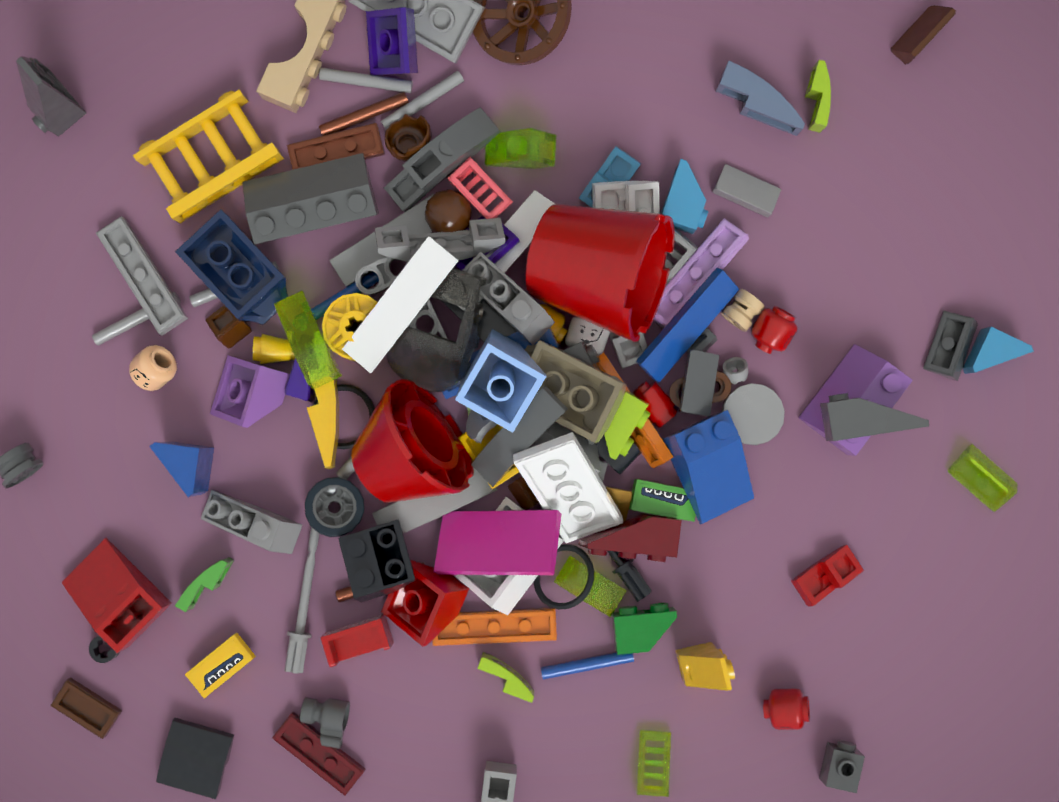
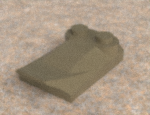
[525,340,627,443]

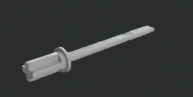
[284,527,319,674]

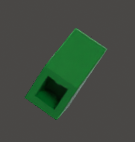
[612,603,677,655]

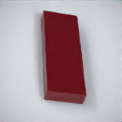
[272,712,365,796]

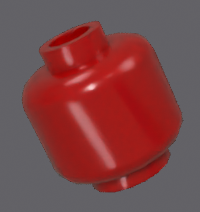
[751,306,798,354]
[763,689,810,730]

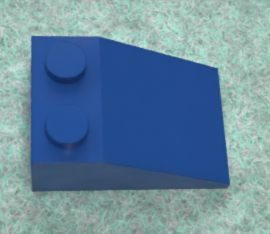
[662,410,754,524]

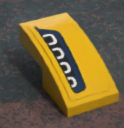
[185,632,256,698]

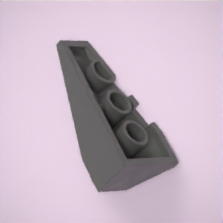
[16,56,86,137]

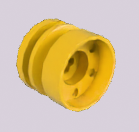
[322,293,378,361]

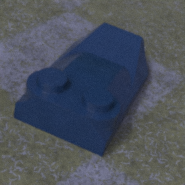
[175,209,289,325]

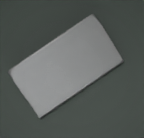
[712,164,781,218]

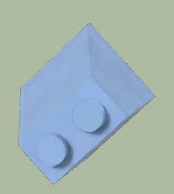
[455,329,546,433]

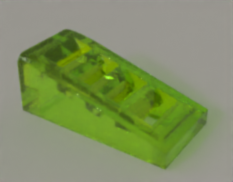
[636,730,671,797]

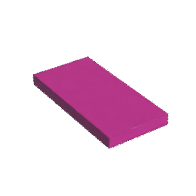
[434,510,562,575]

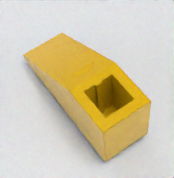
[675,642,735,691]

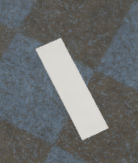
[443,190,555,314]
[342,236,459,373]

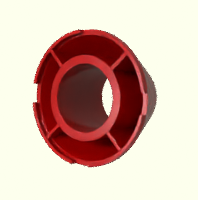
[351,379,474,503]

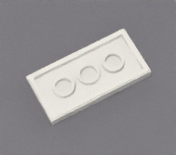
[513,432,623,543]

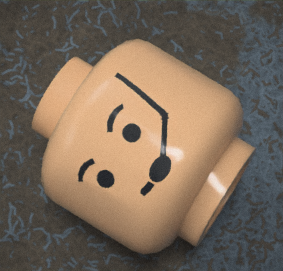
[129,345,177,391]

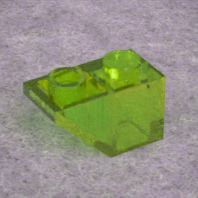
[485,128,556,169]

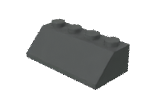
[242,153,379,245]

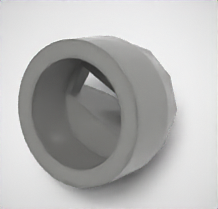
[723,357,749,384]

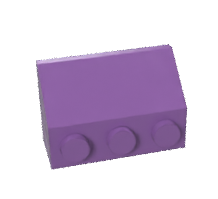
[798,344,913,456]

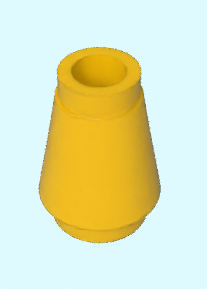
[252,334,298,364]

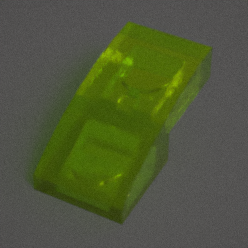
[554,556,627,617]

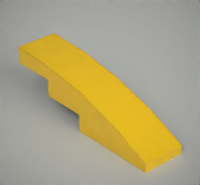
[307,337,339,469]

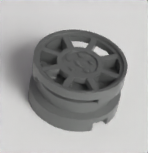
[0,443,44,489]

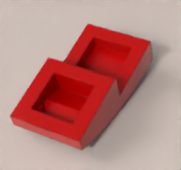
[791,545,864,607]

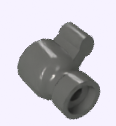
[300,697,350,749]

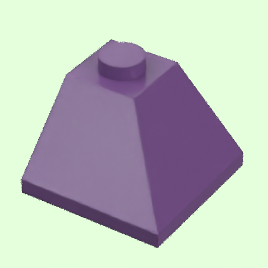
[210,355,290,428]

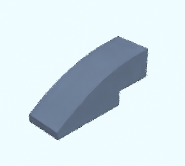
[715,61,805,136]

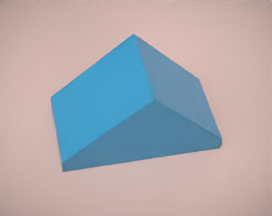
[963,327,1034,374]

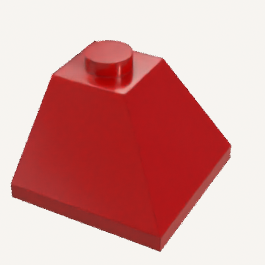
[381,560,469,647]

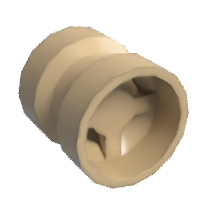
[721,289,765,332]

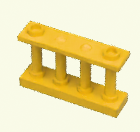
[133,90,284,223]

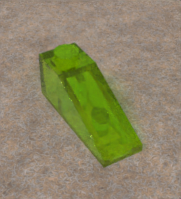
[274,290,342,389]

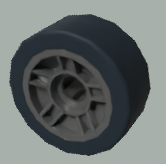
[305,477,364,537]

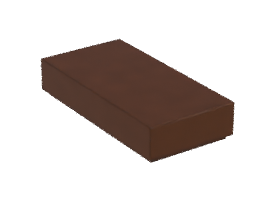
[50,677,122,739]

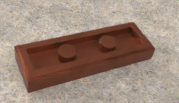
[287,123,385,170]

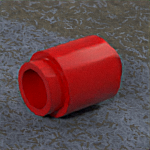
[633,381,677,428]

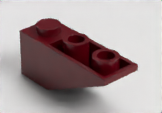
[578,514,682,562]

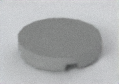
[722,383,785,445]

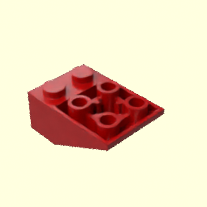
[61,538,172,653]

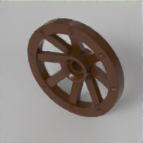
[473,0,572,65]

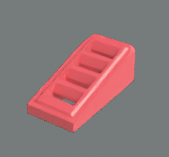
[448,157,513,219]

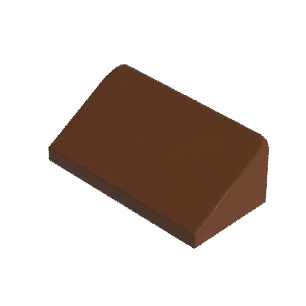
[890,5,956,65]

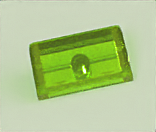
[947,444,1018,512]

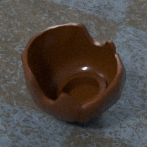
[385,114,432,161]
[425,189,472,233]

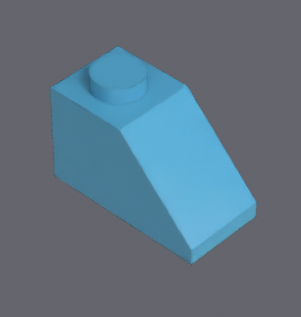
[661,159,708,234]

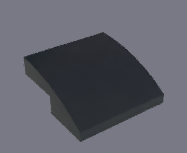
[156,718,234,799]

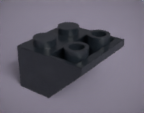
[338,519,416,603]

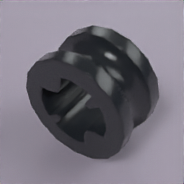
[89,636,120,663]

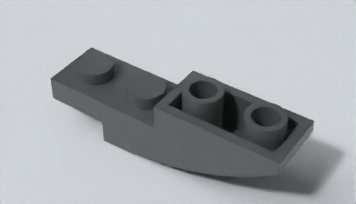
[384,107,501,212]

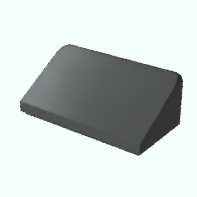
[923,311,978,381]
[679,349,719,417]

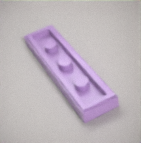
[654,218,749,328]

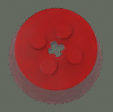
[526,204,675,342]

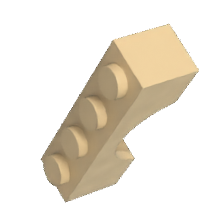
[256,0,347,113]

